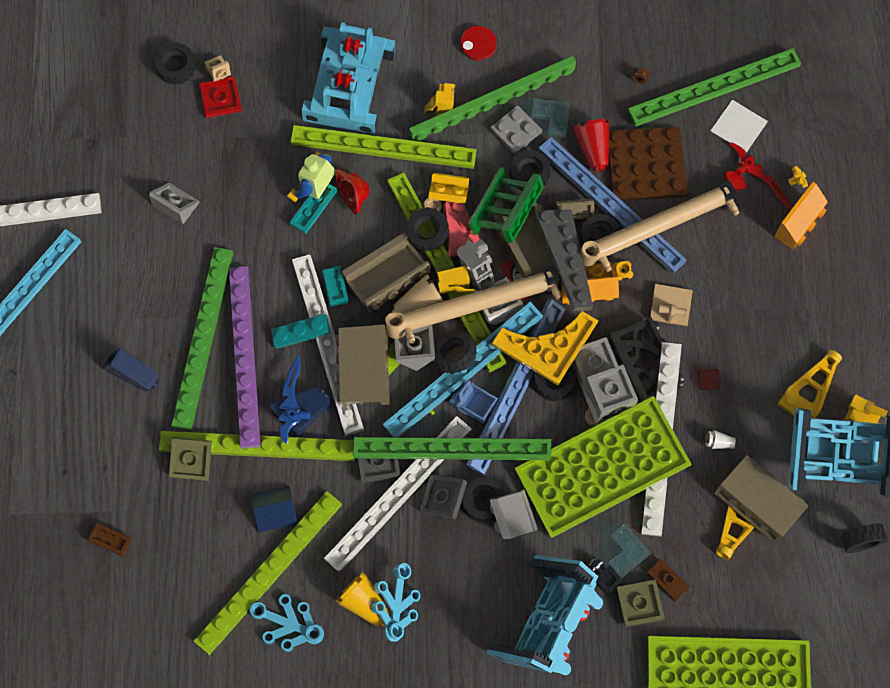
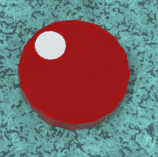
[461,26,497,61]

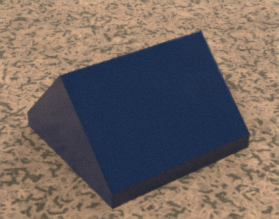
[251,486,297,533]

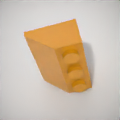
[775,182,828,250]
[557,262,619,305]

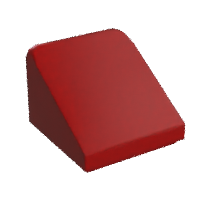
[723,171,747,191]

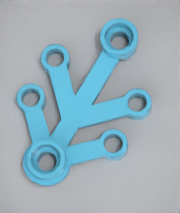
[371,563,420,642]
[250,594,324,652]

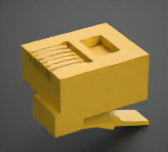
[424,83,455,116]
[437,266,475,294]
[843,395,888,423]

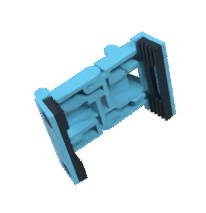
[486,555,603,675]

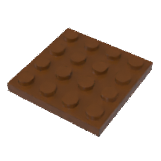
[609,127,688,201]

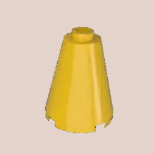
[335,572,391,627]

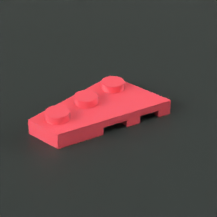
[443,201,480,258]

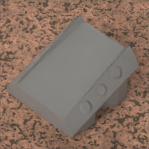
[490,490,538,539]

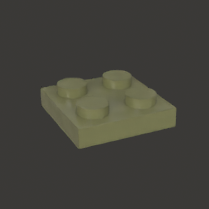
[169,437,212,481]
[616,580,665,627]

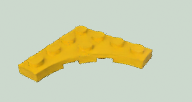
[492,311,598,385]

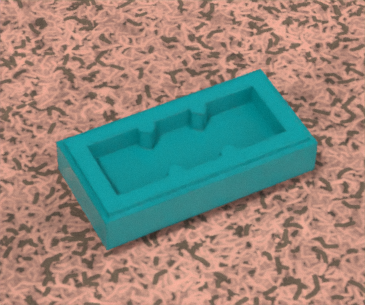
[322,266,349,307]

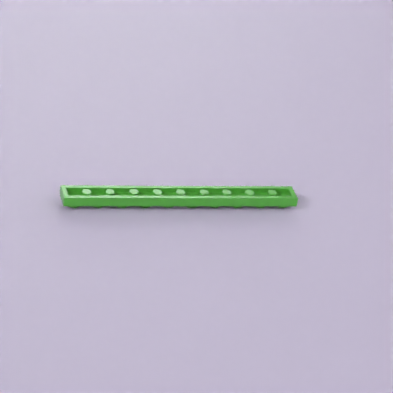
[628,48,801,127]
[409,56,576,141]
[172,247,233,431]
[353,437,551,460]

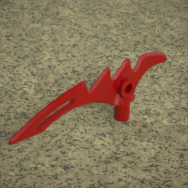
[729,142,792,210]

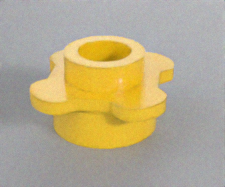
[613,261,633,280]

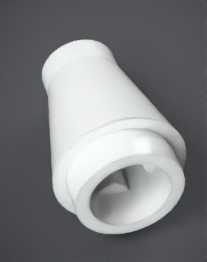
[705,430,736,449]

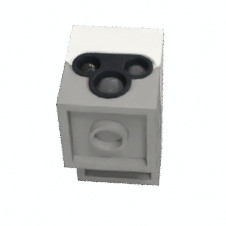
[572,337,638,425]

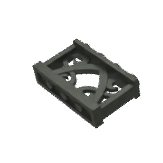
[607,317,684,404]

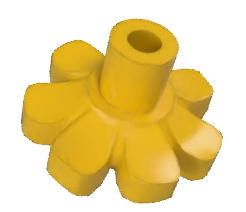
[788,166,808,188]

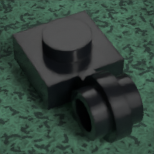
[586,557,623,594]

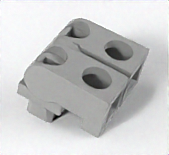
[457,239,496,291]

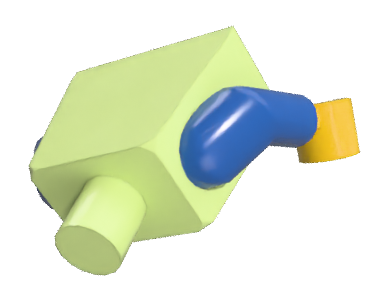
[287,152,336,202]

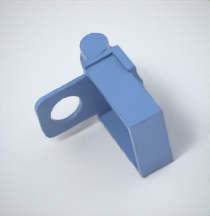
[449,380,498,424]

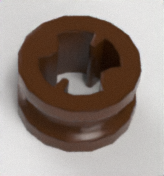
[631,67,650,84]

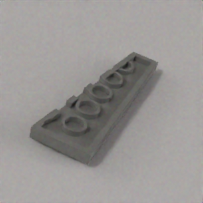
[534,209,593,311]

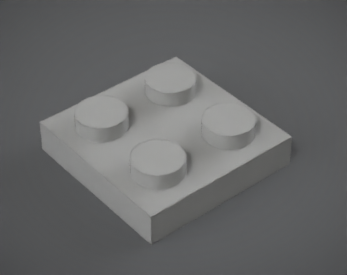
[491,105,543,155]

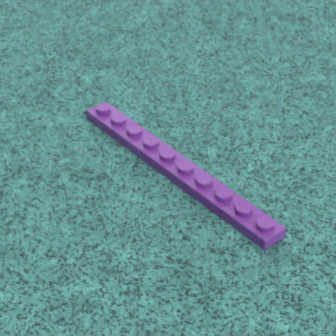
[229,266,261,449]

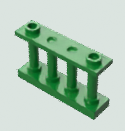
[469,167,544,243]

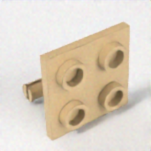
[650,284,693,327]

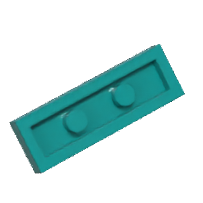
[290,184,337,234]
[271,314,331,349]

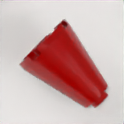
[573,119,609,172]

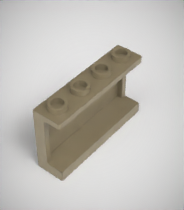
[493,202,558,278]
[342,232,432,312]
[336,325,390,407]
[715,455,808,544]

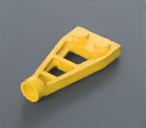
[777,350,842,418]
[716,505,755,560]

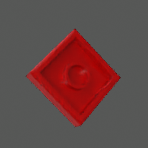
[199,76,242,118]

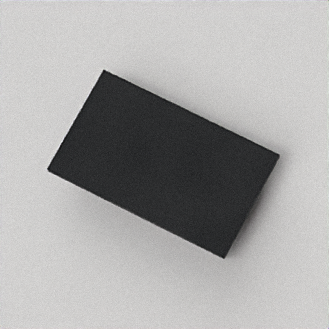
[344,305,388,327]

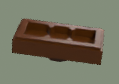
[87,522,133,558]
[647,559,690,602]

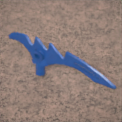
[278,356,310,443]

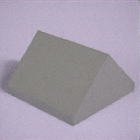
[149,183,200,224]
[395,325,435,371]

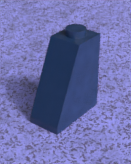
[102,349,159,392]
[269,387,331,438]

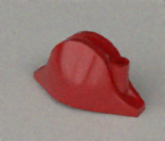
[335,169,370,215]

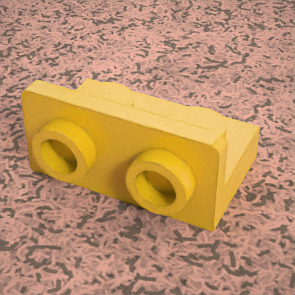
[428,173,469,204]

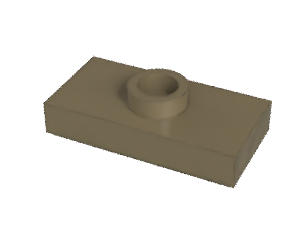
[556,198,594,220]

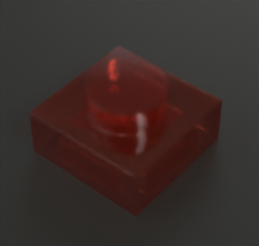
[698,369,720,390]

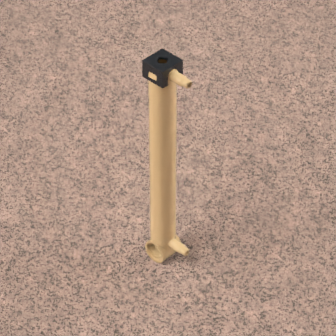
[581,180,739,272]
[385,265,561,343]

